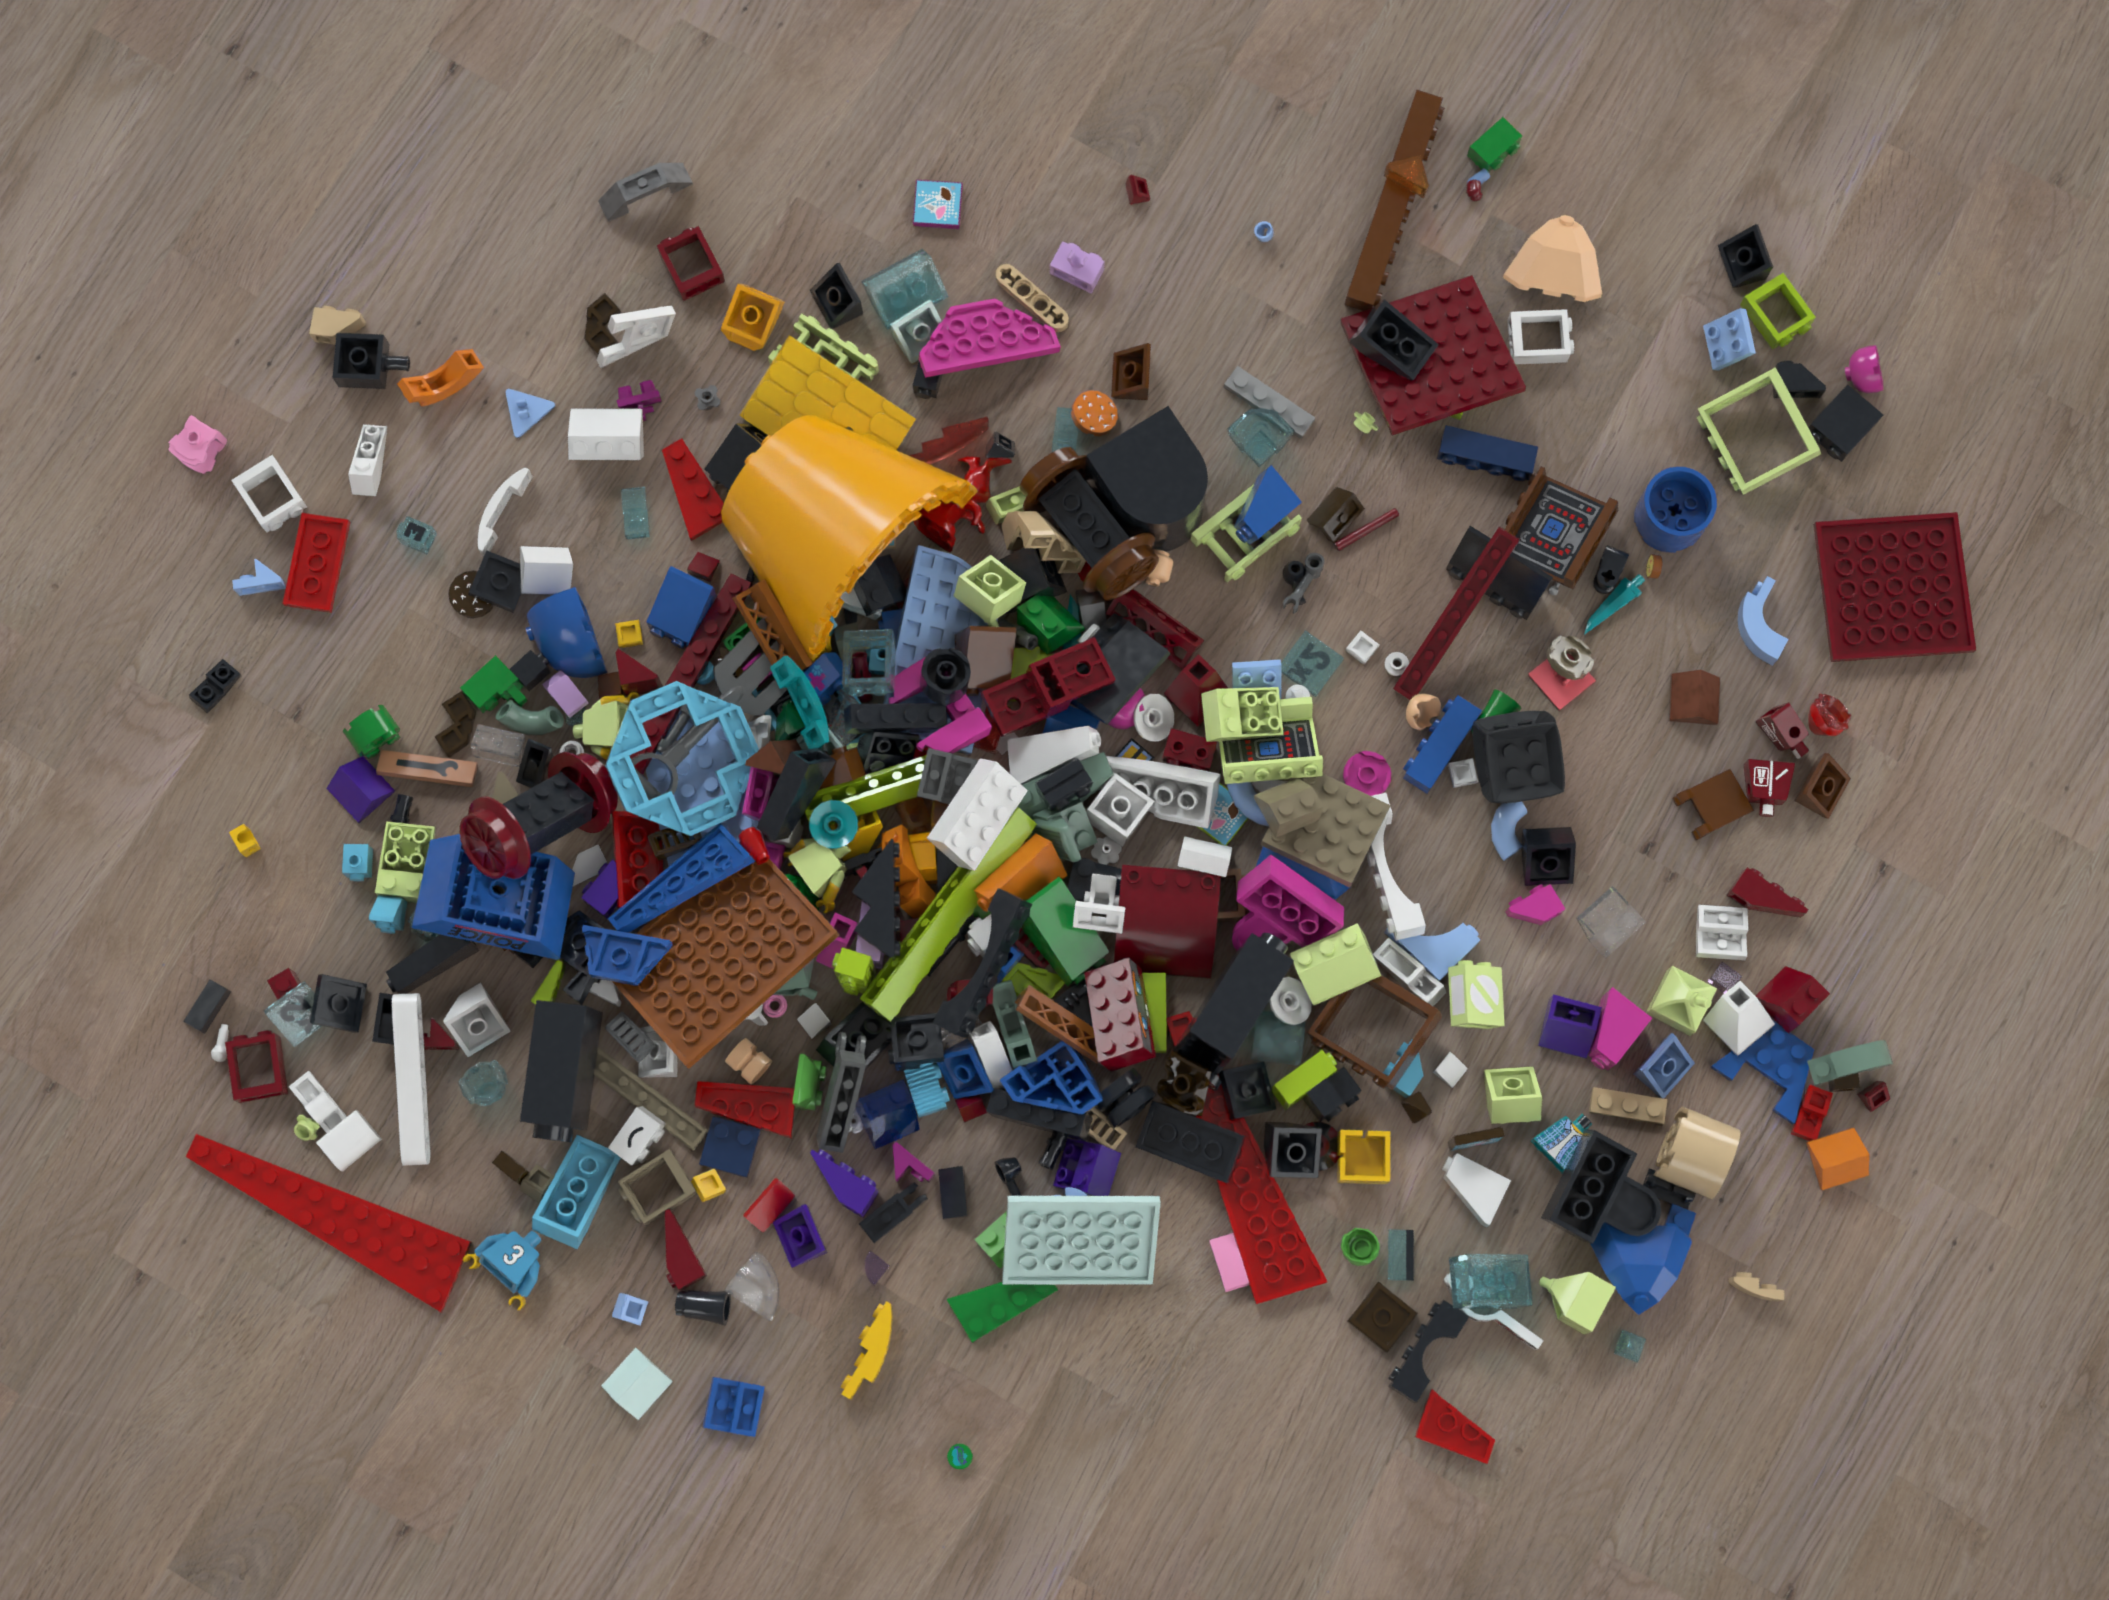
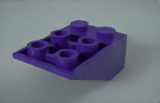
[810,1149,879,1218]

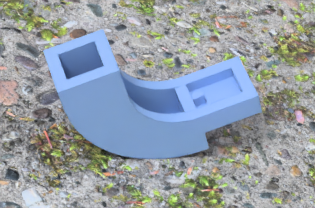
[1738,576,1789,666]

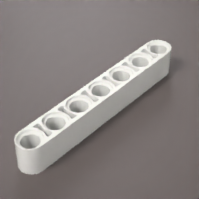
[392,993,430,1166]

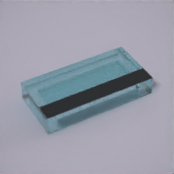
[1388,1229,1414,1281]

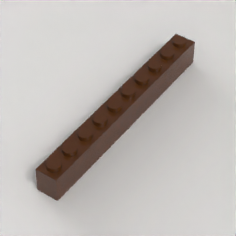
[1344,90,1445,311]

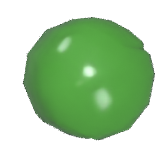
[1341,1228,1380,1266]

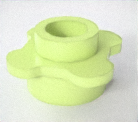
[1354,412,1378,434]
[294,1115,320,1141]

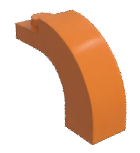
[397,349,484,407]

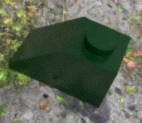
[775,699,806,741]

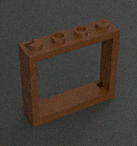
[1307,975,1442,1090]

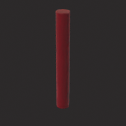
[1334,508,1399,551]

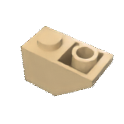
[309,306,366,345]

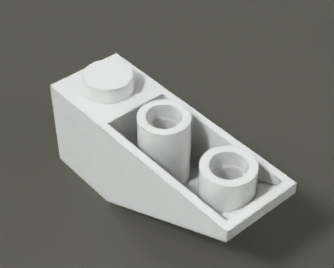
[348,425,387,496]

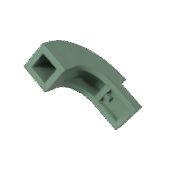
[993,980,1037,1068]
[1807,1040,1893,1085]

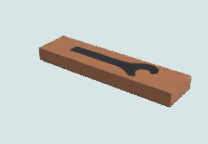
[376,750,478,787]

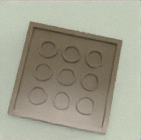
[1261,774,1391,887]

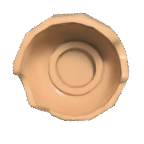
[1406,694,1441,731]

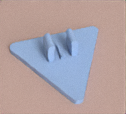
[505,389,555,438]

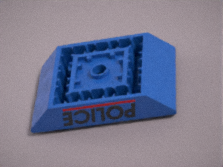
[412,834,575,960]

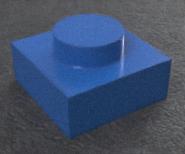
[1664,1204,1696,1236]

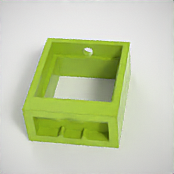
[1740,273,1816,349]
[1271,1050,1337,1111]

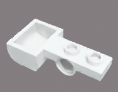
[289,1071,382,1171]

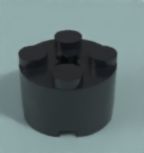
[920,648,971,706]

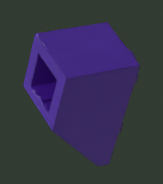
[581,860,618,919]

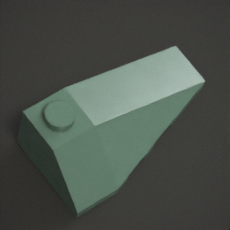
[1017,752,1114,820]

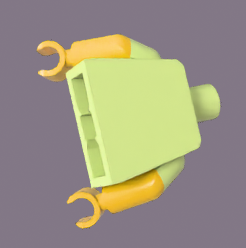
[573,692,640,760]
[783,838,851,914]

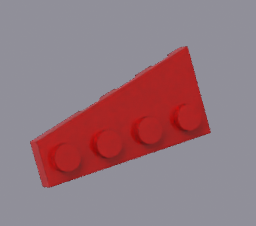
[695,1081,795,1139]

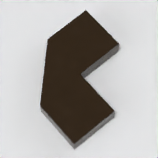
[584,293,621,355]
[435,691,476,757]

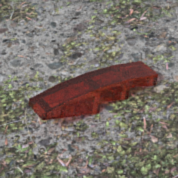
[909,417,989,465]

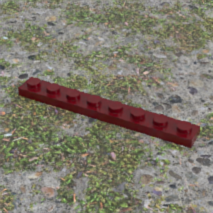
[1393,526,1520,700]

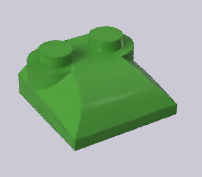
[793,1054,827,1110]

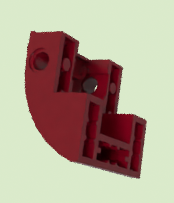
[1114,865,1221,979]

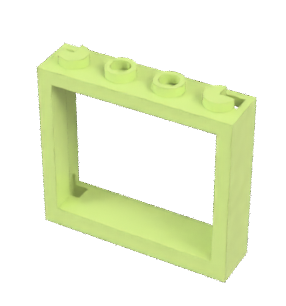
[1697,367,1821,495]

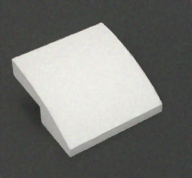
[1696,905,1748,961]

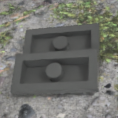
[917,748,978,804]

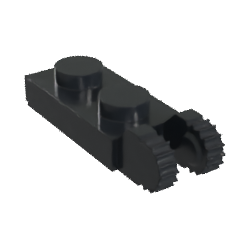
[859,1182,928,1244]

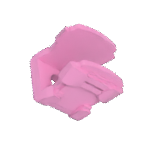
[168,415,227,474]

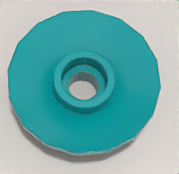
[809,800,858,849]

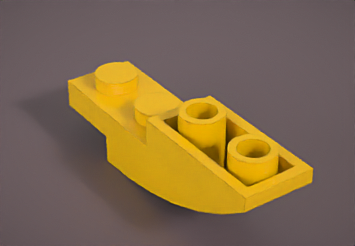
[841,1301,893,1400]

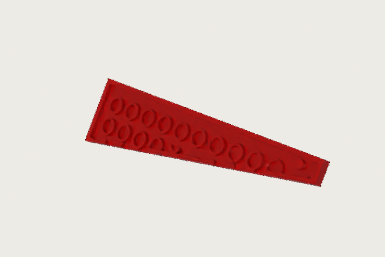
[1166,1011,1328,1305]
[186,1134,472,1312]

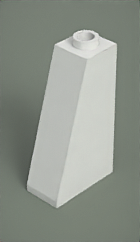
[1007,726,1101,785]

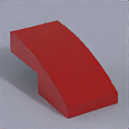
[1791,1085,1833,1141]

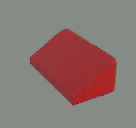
[743,1178,795,1232]

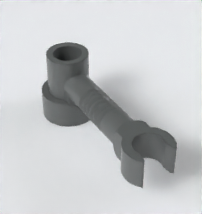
[1283,553,1324,614]

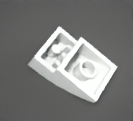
[1178,836,1232,877]

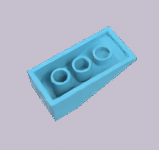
[532,1135,621,1249]

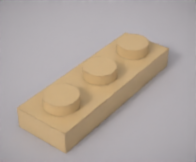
[1589,1087,1667,1125]

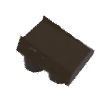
[1156,1051,1211,1116]

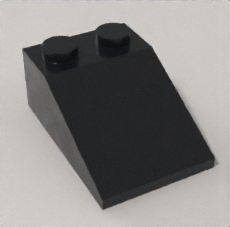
[1349,299,1439,381]
[816,1002,892,1070]

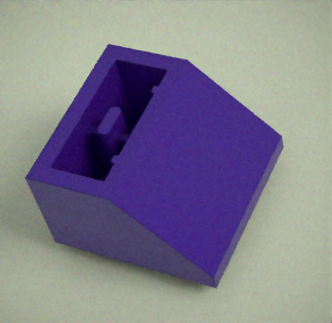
[1538,994,1602,1059]
[1053,1138,1121,1196]

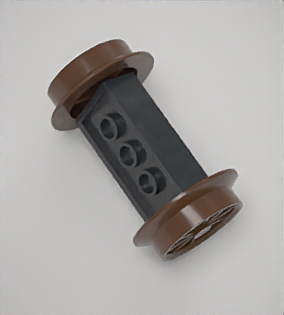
[1020,447,1159,600]

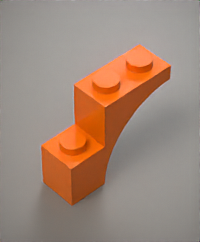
[882,825,935,919]

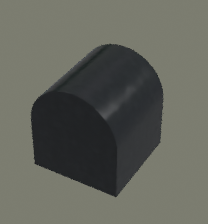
[1085,406,1208,552]

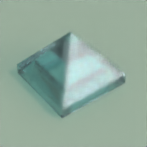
[1614,1330,1646,1363]

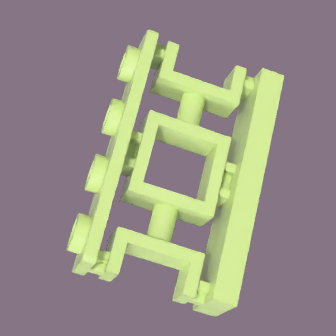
[768,314,879,381]

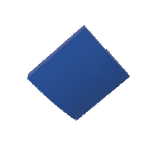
[702,1377,765,1437]

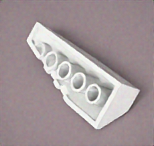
[1098,756,1221,829]

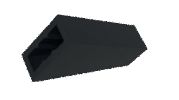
[757,748,836,841]
[386,934,479,994]

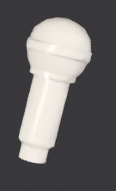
[211,1024,229,1062]

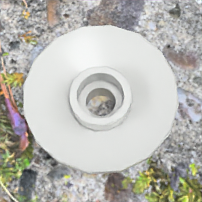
[1134,694,1174,742]
[1269,977,1312,1025]

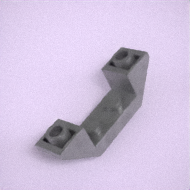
[598,163,693,222]

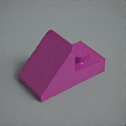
[893,1142,935,1183]

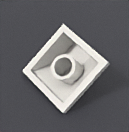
[443,983,511,1057]

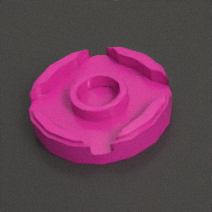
[1343,751,1392,796]

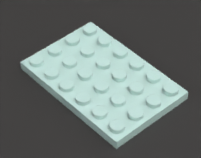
[1002,1196,1161,1284]

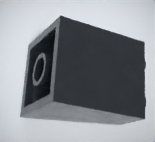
[704,424,768,493]
[998,547,1067,614]

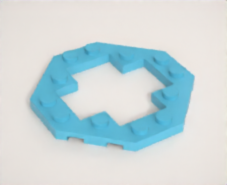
[605,681,759,836]

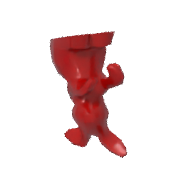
[913,456,1012,553]

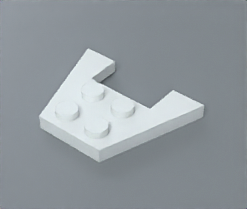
[597,306,676,368]

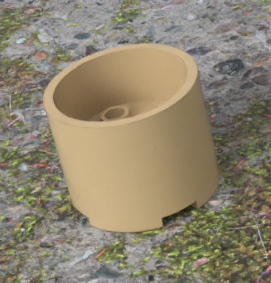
[1654,1106,1740,1199]

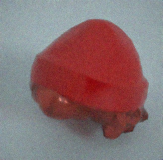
[1808,693,1852,736]

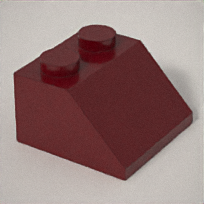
[1755,966,1830,1034]

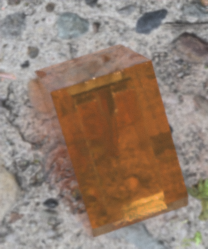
[1384,156,1429,199]

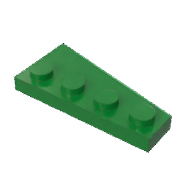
[947,1282,1058,1343]

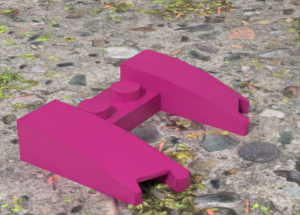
[887,657,992,754]

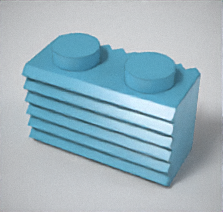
[904,1063,950,1118]

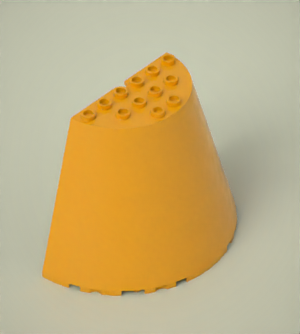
[721,415,978,662]

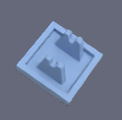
[1703,308,1756,371]
[1232,660,1281,699]

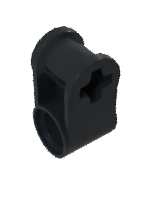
[1593,545,1629,594]

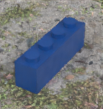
[1403,695,1482,794]

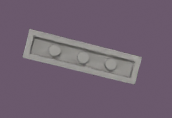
[1224,366,1315,439]

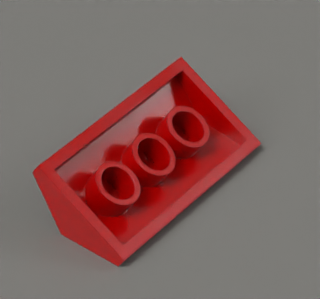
[612,811,663,908]

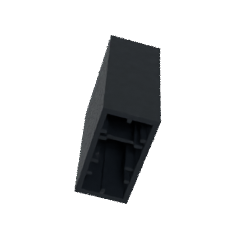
[1172,932,1294,1075]
[520,1000,603,1142]

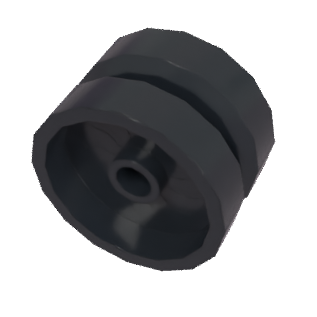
[1095,1068,1156,1129]

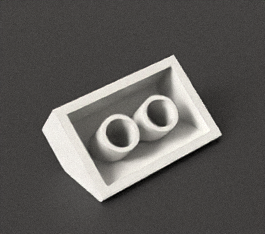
[568,409,644,460]

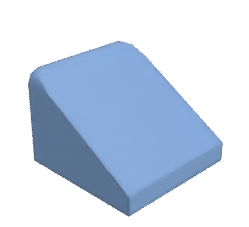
[612,1293,648,1326]

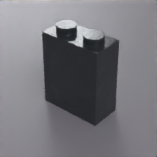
[1808,384,1884,462]

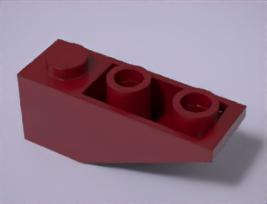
[1726,867,1809,918]

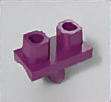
[616,380,662,421]

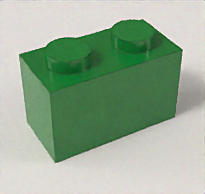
[1467,117,1523,172]

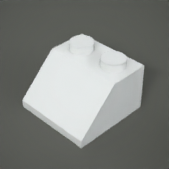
[1086,773,1154,847]

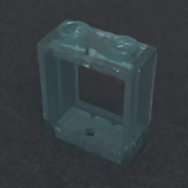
[842,629,896,697]

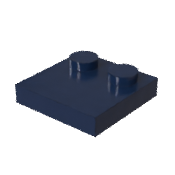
[699,1116,761,1178]

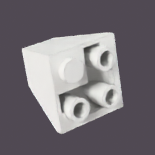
[1703,981,1775,1056]

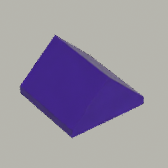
[326,756,395,823]
[773,1204,828,1268]

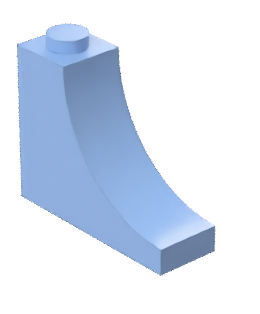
[1384,923,1480,982]

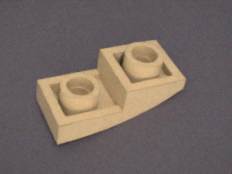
[1729,1272,1784,1301]

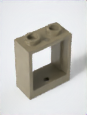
[618,1149,697,1226]

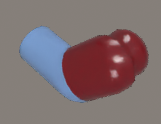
[1466,168,1490,202]

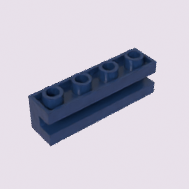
[1437,425,1538,481]

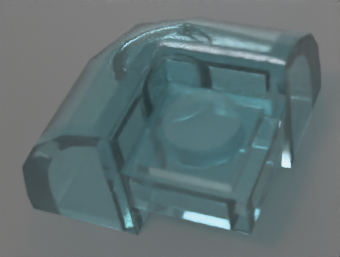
[1227,408,1295,467]

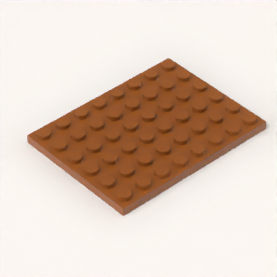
[612,859,840,1069]

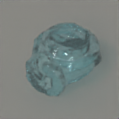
[458,1060,509,1107]

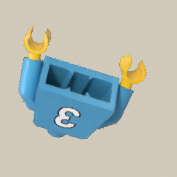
[463,1231,541,1310]

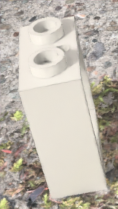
[1507,310,1574,364]
[231,455,307,532]

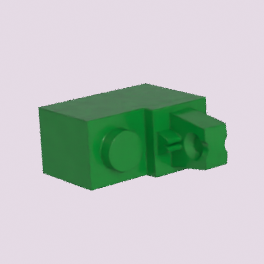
[460,655,528,714]

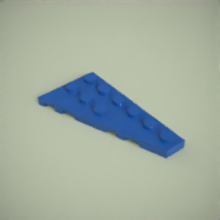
[608,823,755,933]

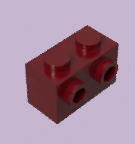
[1162,728,1218,772]

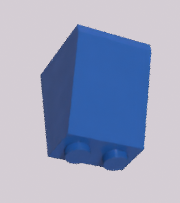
[1234,465,1302,545]
[646,566,717,649]

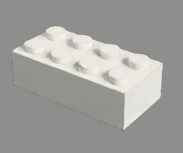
[927,758,1028,871]

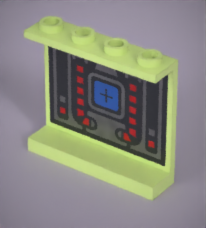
[1218,697,1323,784]

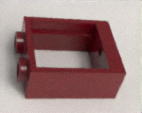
[656,226,725,301]
[225,1030,288,1103]

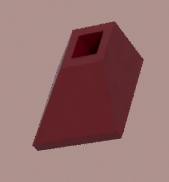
[1164,654,1229,727]

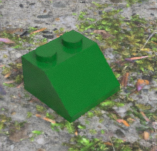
[1017,595,1085,655]

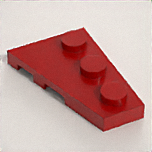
[1414,1389,1495,1464]

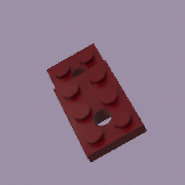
[981,637,1116,737]

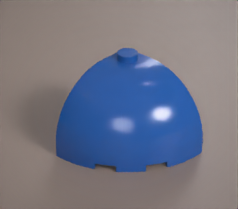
[526,587,607,678]

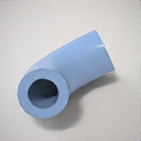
[1227,782,1269,826]
[1491,802,1527,861]

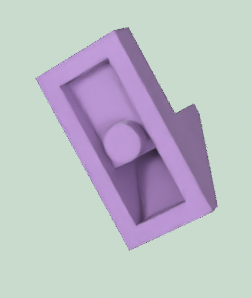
[542,671,588,718]

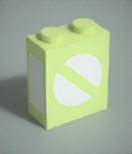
[1448,960,1505,1029]

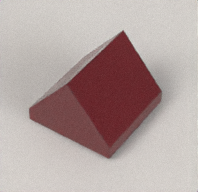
[1125,174,1150,205]
[1857,1081,1890,1112]
[955,1095,987,1123]

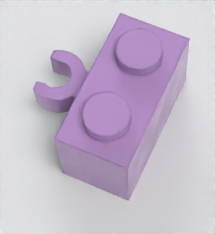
[1050,241,1104,294]

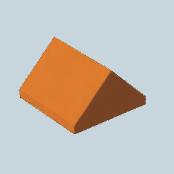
[1806,1128,1870,1190]

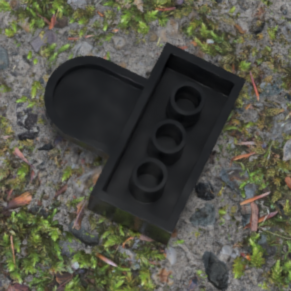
[1541,1129,1661,1244]

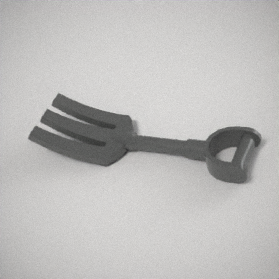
[631,618,807,800]

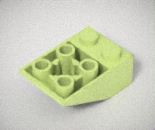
[1201,687,1284,742]
[375,822,436,903]

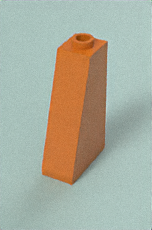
[974,833,1067,912]

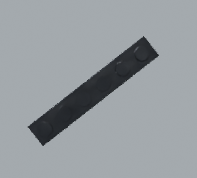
[933,888,1033,1038]

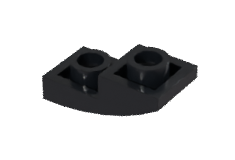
[189,659,241,713]

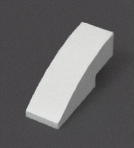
[1373,938,1446,1006]

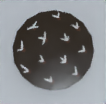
[448,570,493,619]

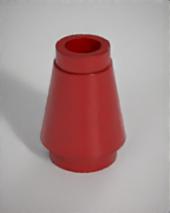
[738,827,770,865]

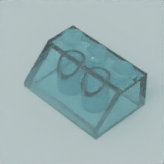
[861,249,949,330]

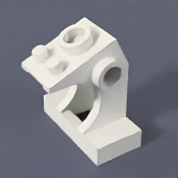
[1073,874,1125,934]

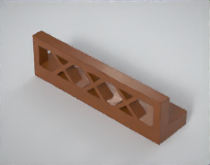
[732,579,814,671]
[1015,985,1099,1064]

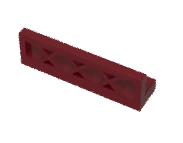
[1106,589,1205,669]

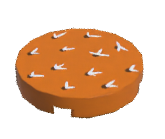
[1071,390,1118,436]

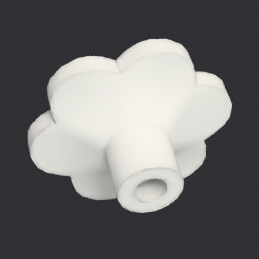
[1091,836,1122,865]

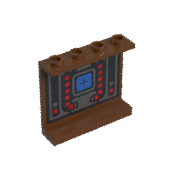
[1505,466,1619,590]

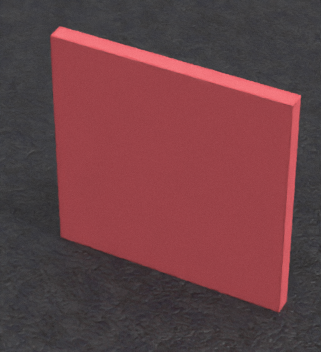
[1528,654,1596,711]

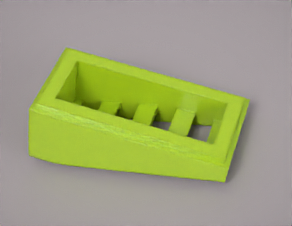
[531,960,566,1005]

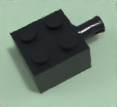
[332,333,410,389]

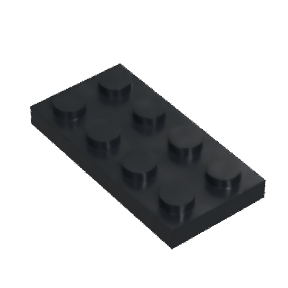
[1135,1101,1246,1183]

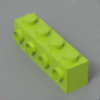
[832,948,876,996]

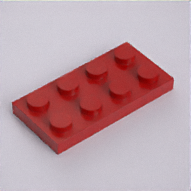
[282,513,351,613]

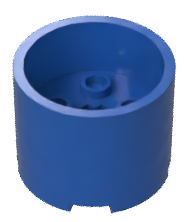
[1634,467,1717,553]

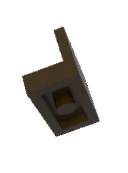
[1307,487,1365,543]

